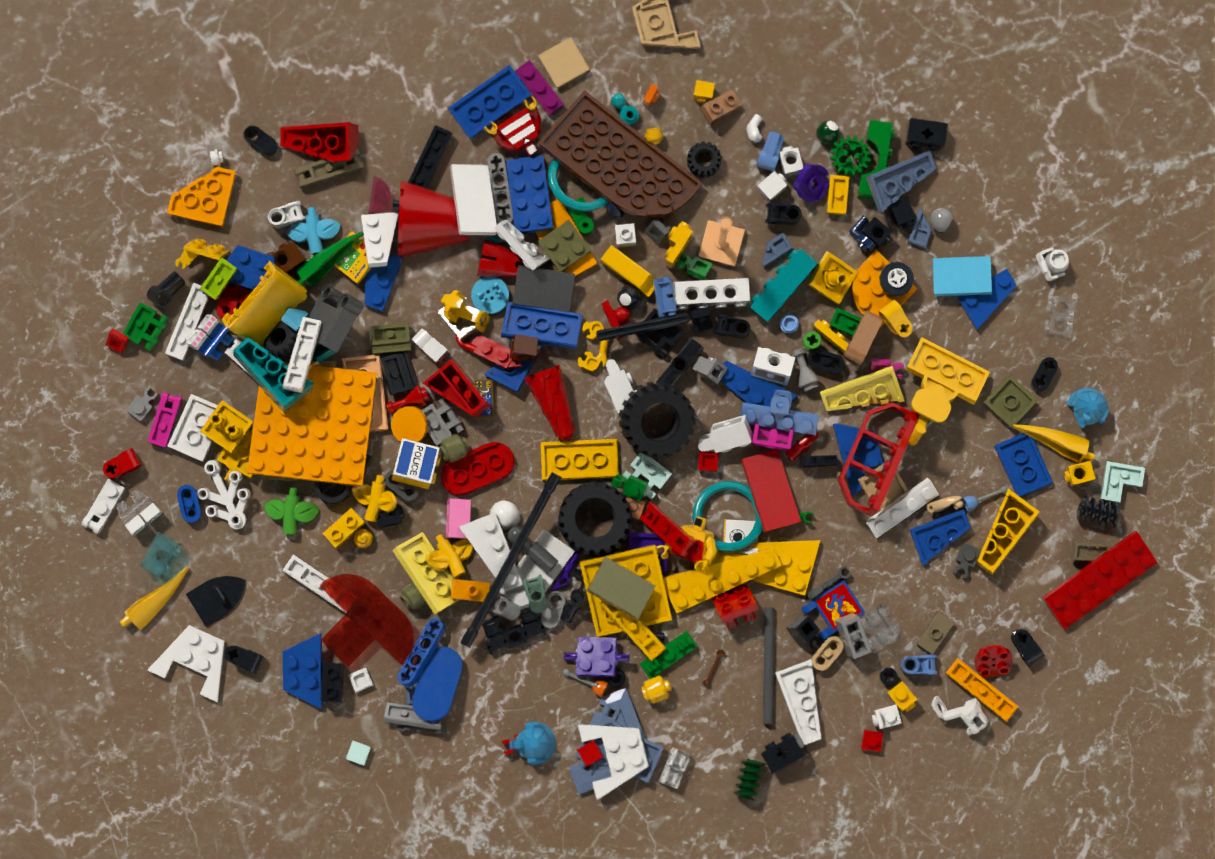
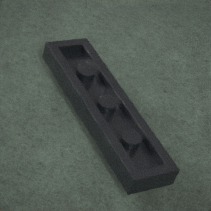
[408,125,453,189]

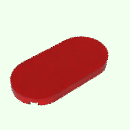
[441,442,514,495]

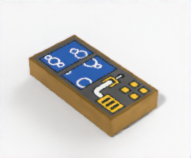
[474,379,494,418]

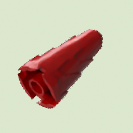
[524,364,575,441]

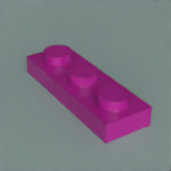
[515,60,564,117]

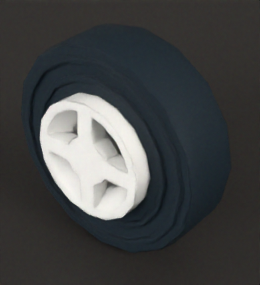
[879,262,914,296]

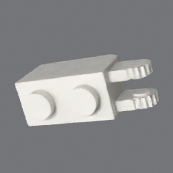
[604,359,637,415]
[698,415,753,453]

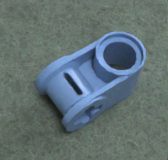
[899,655,938,675]

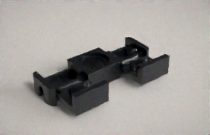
[482,604,546,655]

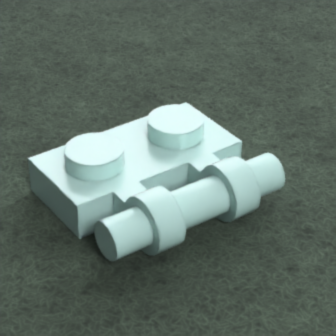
[622,453,672,500]

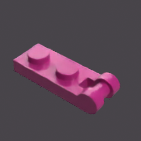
[147,391,183,448]

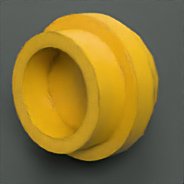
[644,128,663,147]
[354,529,373,548]

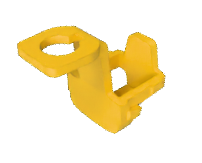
[441,290,490,333]

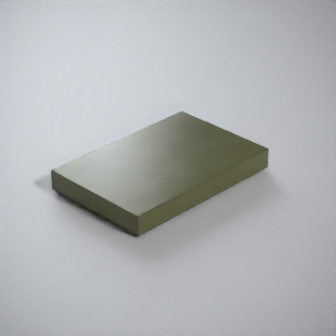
[587,557,655,620]

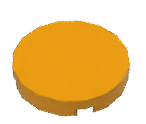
[391,406,428,442]

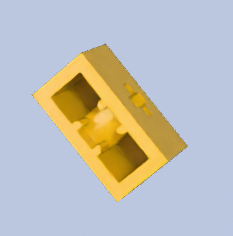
[322,508,366,549]

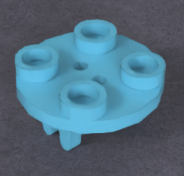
[471,277,509,314]

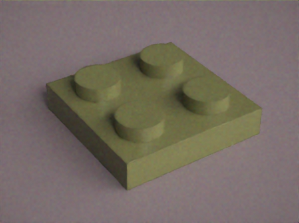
[538,220,591,272]
[983,374,1038,429]

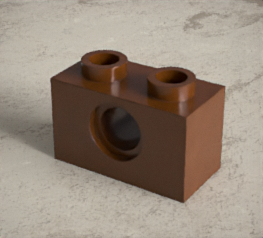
[266,241,306,275]

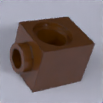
[510,334,540,362]

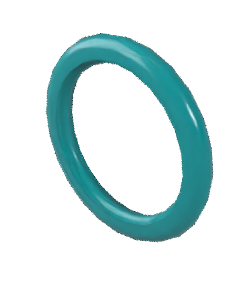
[548,158,609,211]
[692,481,763,552]

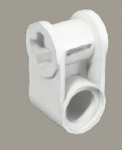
[268,201,306,229]

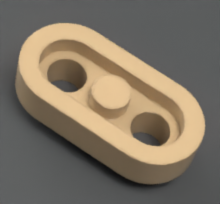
[812,636,844,671]

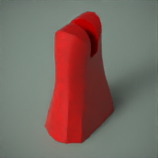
[477,239,524,278]

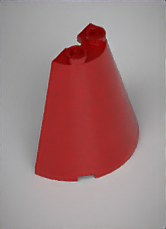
[398,181,471,257]

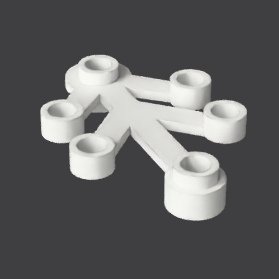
[197,460,251,529]

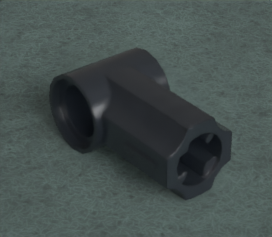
[147,271,185,307]

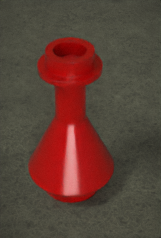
[386,385,430,414]

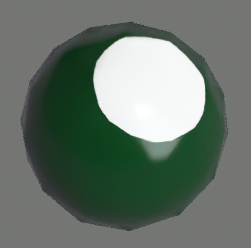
[816,121,840,144]

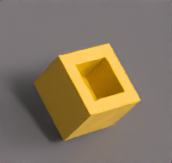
[693,80,715,104]

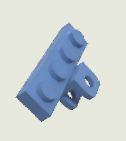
[741,390,819,435]

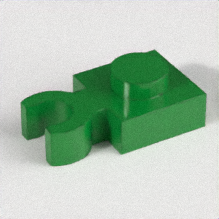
[676,253,713,280]

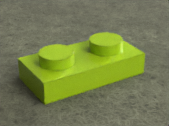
[200,257,238,300]

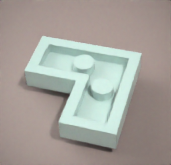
[1100,461,1145,503]

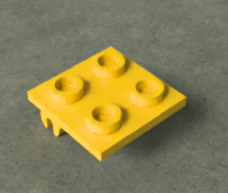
[175,238,229,269]

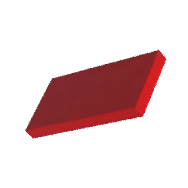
[741,449,801,533]

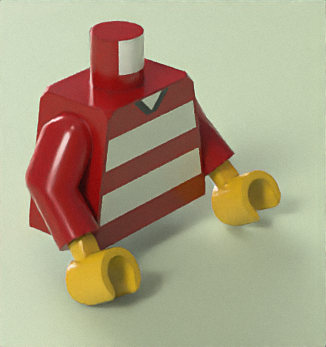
[484,96,541,157]

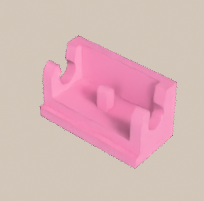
[445,499,471,539]

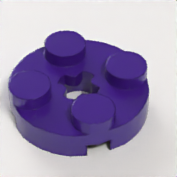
[793,163,829,203]

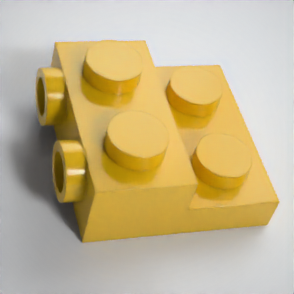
[665,221,693,269]

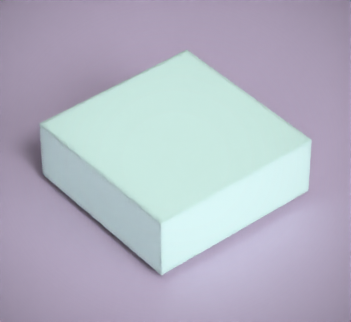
[346,741,371,765]

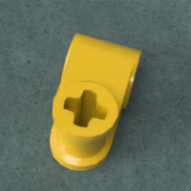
[878,300,912,337]

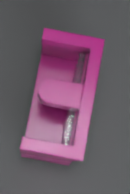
[752,424,794,451]

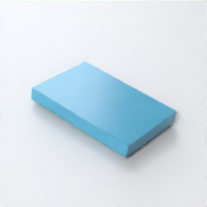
[933,256,992,296]

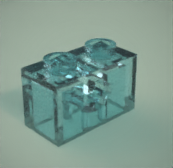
[139,532,182,578]

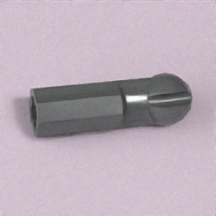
[507,526,558,574]

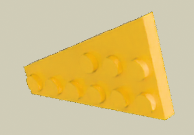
[693,540,820,596]

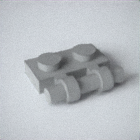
[422,397,465,446]

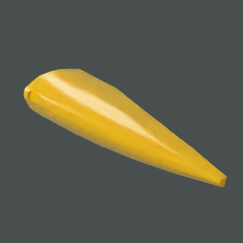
[1013,425,1095,463]
[120,566,189,631]

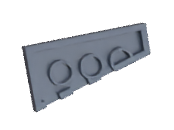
[866,151,936,213]

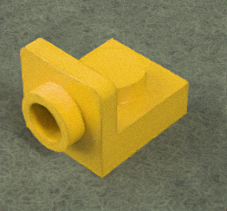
[887,681,918,712]

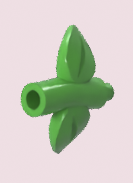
[265,488,319,534]

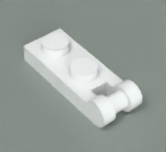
[81,479,126,534]

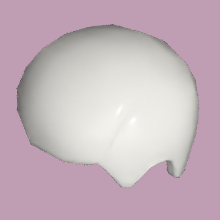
[490,500,521,530]

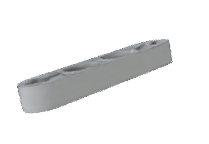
[488,153,513,224]

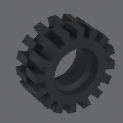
[687,141,722,178]

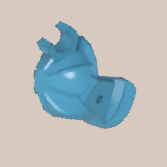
[1067,388,1110,428]
[510,722,556,765]

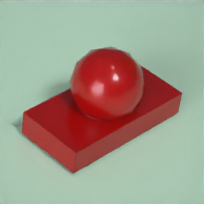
[601,300,631,340]

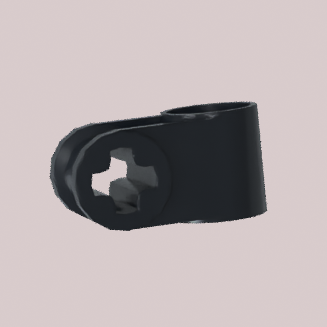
[765,203,802,225]
[713,314,750,339]
[1011,629,1045,667]
[224,645,264,674]

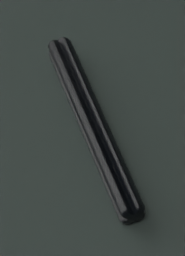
[596,313,689,341]

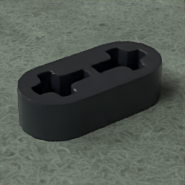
[1031,357,1058,392]

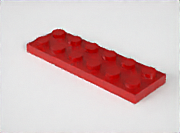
[1042,531,1158,630]

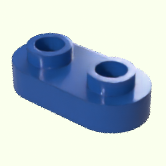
[177,485,202,523]

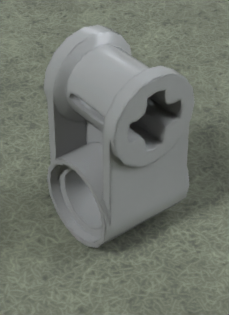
[489,594,521,621]

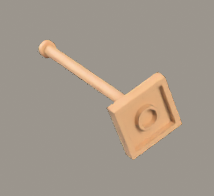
[698,217,745,267]

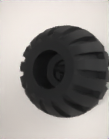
[264,321,300,364]

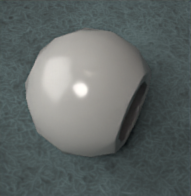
[930,208,953,232]

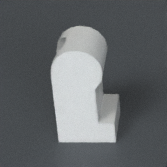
[411,329,448,364]

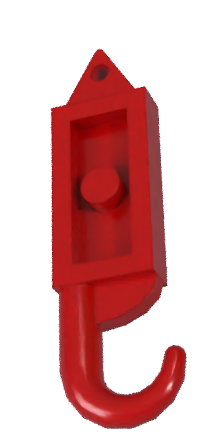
[455,335,523,370]

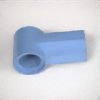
[756,131,784,172]

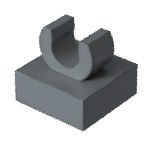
[645,218,671,244]

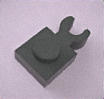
[953,542,982,579]

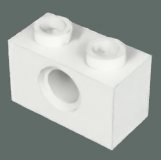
[750,347,795,386]

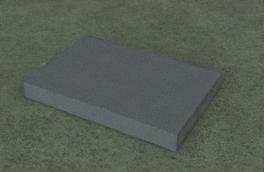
[513,265,575,312]

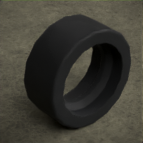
[314,481,352,504]

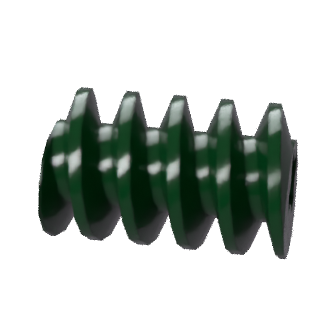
[733,759,766,801]

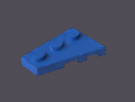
[909,509,970,565]

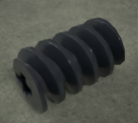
[1076,496,1119,528]

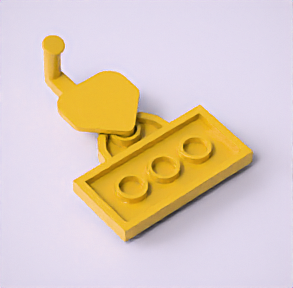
[905,337,990,446]

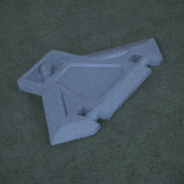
[570,688,664,794]

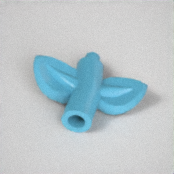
[287,207,340,254]

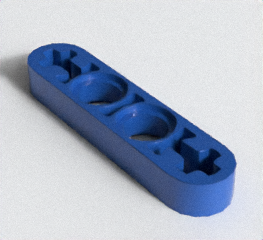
[397,618,446,687]

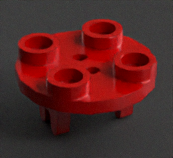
[974,645,1013,677]

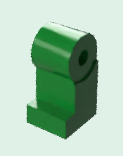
[566,197,594,235]

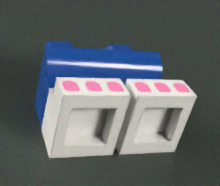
[186,314,234,360]

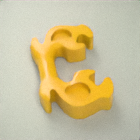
[578,321,609,372]

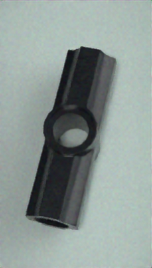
[655,338,704,386]

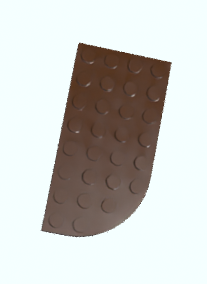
[537,90,703,217]

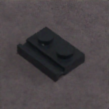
[379,351,417,396]

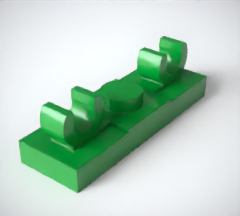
[640,630,697,679]

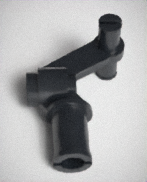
[561,568,585,624]

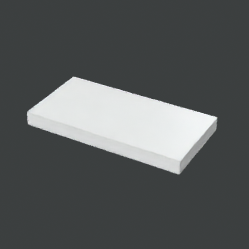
[450,164,498,235]
[499,529,575,611]

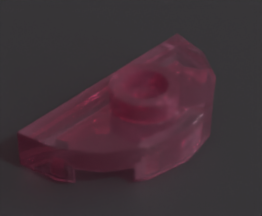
[368,176,390,214]

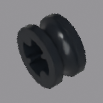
[879,667,898,685]

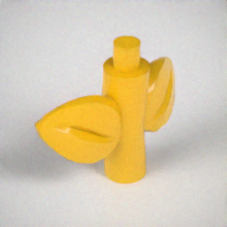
[351,475,397,522]
[426,534,474,579]

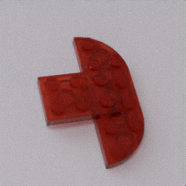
[319,574,414,667]

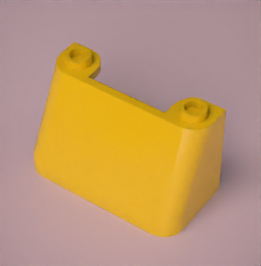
[221,261,307,348]

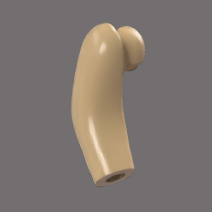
[927,496,964,513]

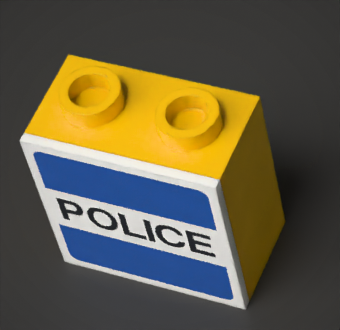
[392,438,441,490]

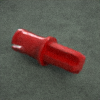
[785,432,819,462]

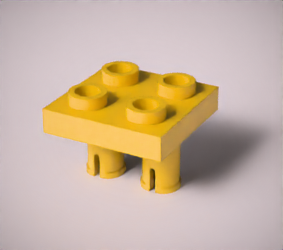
[200,400,254,454]

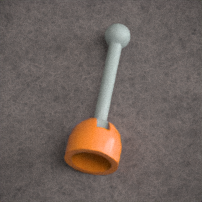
[563,669,608,697]

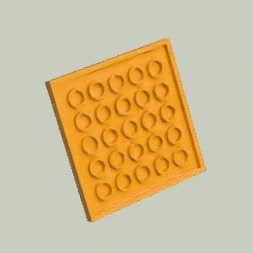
[247,364,377,487]

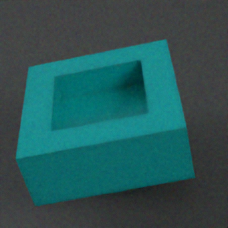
[313,345,335,363]

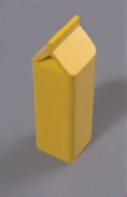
[600,245,656,297]

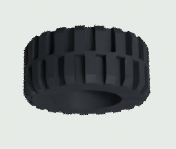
[619,382,696,458]
[558,482,632,556]

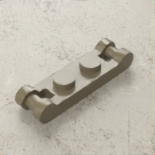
[294,149,364,188]

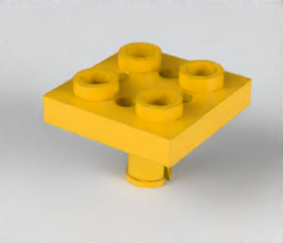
[807,252,858,304]

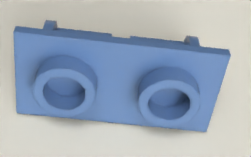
[653,277,677,317]

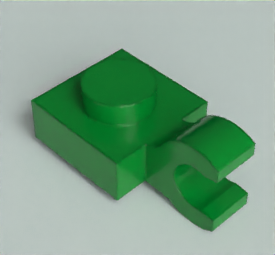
[611,474,648,502]

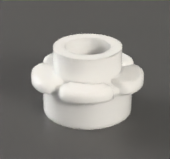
[210,149,223,167]

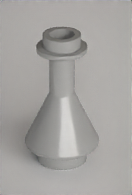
[792,348,820,392]

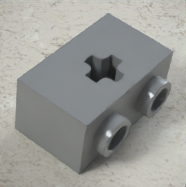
[835,613,872,659]

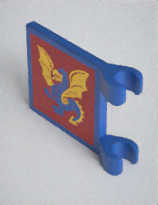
[801,580,865,640]

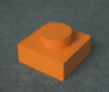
[643,84,660,107]

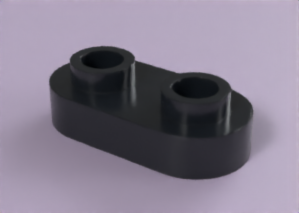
[807,349,845,374]

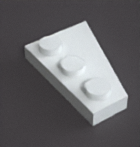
[361,212,399,268]
[495,220,549,271]

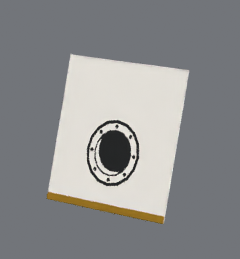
[723,519,758,554]

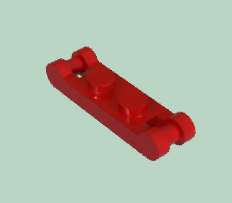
[640,502,696,557]

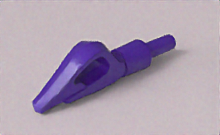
[550,552,580,591]

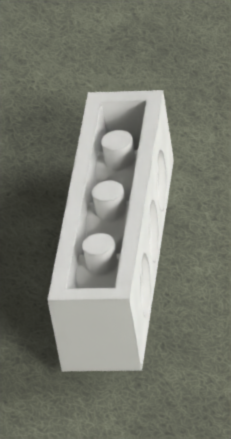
[672,278,750,310]

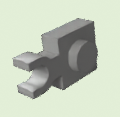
[126,387,159,422]

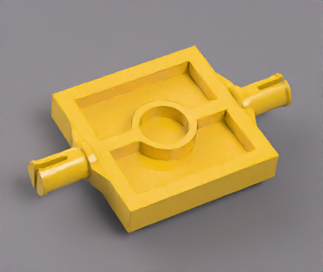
[217,427,254,482]

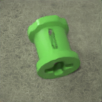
[803,331,821,351]

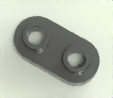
[384,470,419,502]

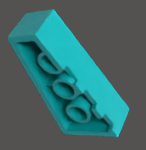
[233,338,313,413]

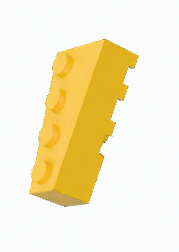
[977,489,1040,576]

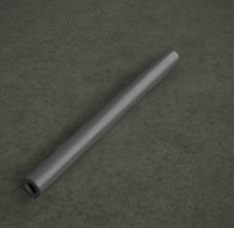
[763,607,774,724]

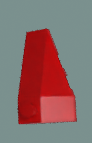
[280,122,359,162]

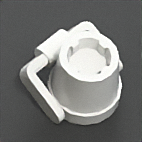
[1036,247,1069,281]

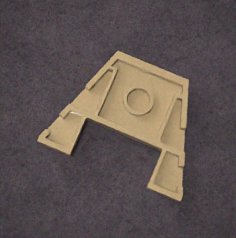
[632,0,701,49]

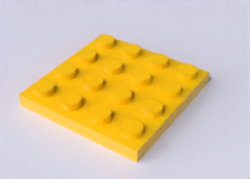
[580,544,672,637]

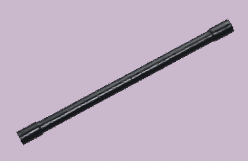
[460,472,562,648]

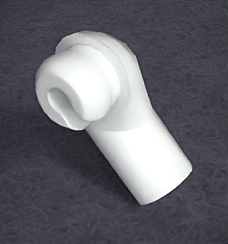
[746,114,763,143]

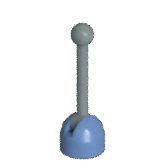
[962,486,1008,512]

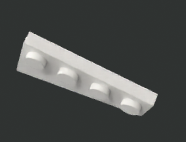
[459,512,523,591]
[775,659,821,745]

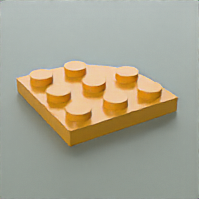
[852,250,917,329]

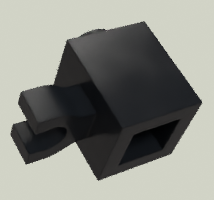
[786,615,823,652]

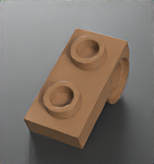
[700,89,742,125]

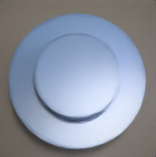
[780,314,799,334]

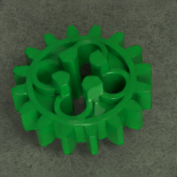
[830,135,871,177]

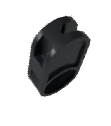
[243,125,278,156]
[800,455,838,467]

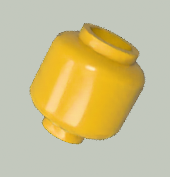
[642,676,672,704]

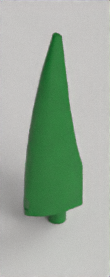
[296,231,364,288]

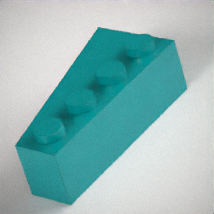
[750,248,820,322]

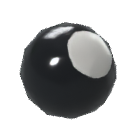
[617,285,641,309]

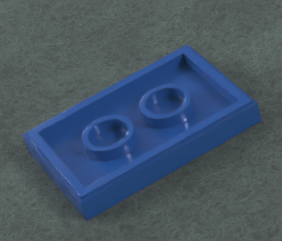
[994,433,1053,497]

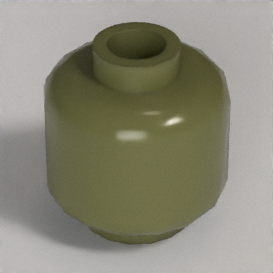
[439,434,469,463]
[400,582,427,610]

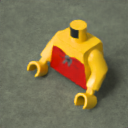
[656,516,717,574]

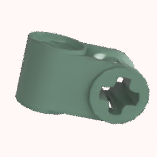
[523,574,547,613]

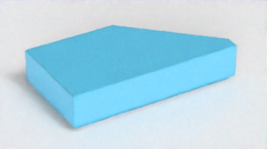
[281,308,308,331]

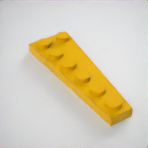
[663,547,782,614]

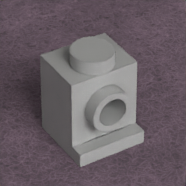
[693,356,728,384]

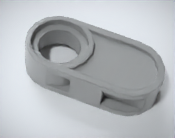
[541,591,565,629]

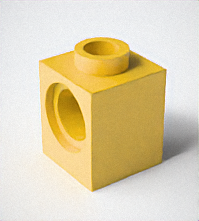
[1064,461,1095,486]

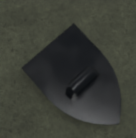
[186,576,245,627]

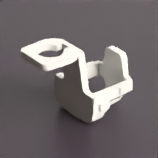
[932,696,988,735]

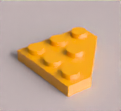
[167,167,237,227]

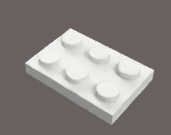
[168,394,218,462]

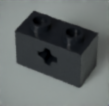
[905,118,948,151]
[321,663,344,702]
[761,732,809,774]

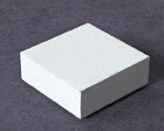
[348,667,374,693]

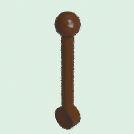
[703,650,725,687]

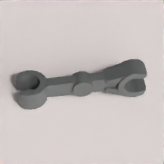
[807,566,851,599]
[397,725,446,733]

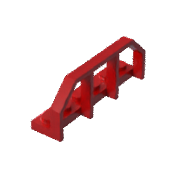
[838,402,920,517]

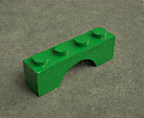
[857,120,895,200]

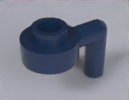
[849,215,876,252]

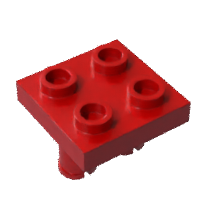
[711,584,759,629]

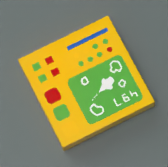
[334,231,372,284]

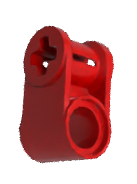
[103,448,142,479]

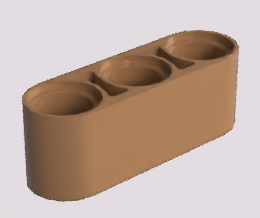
[843,310,883,365]

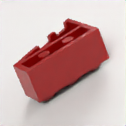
[422,359,492,417]

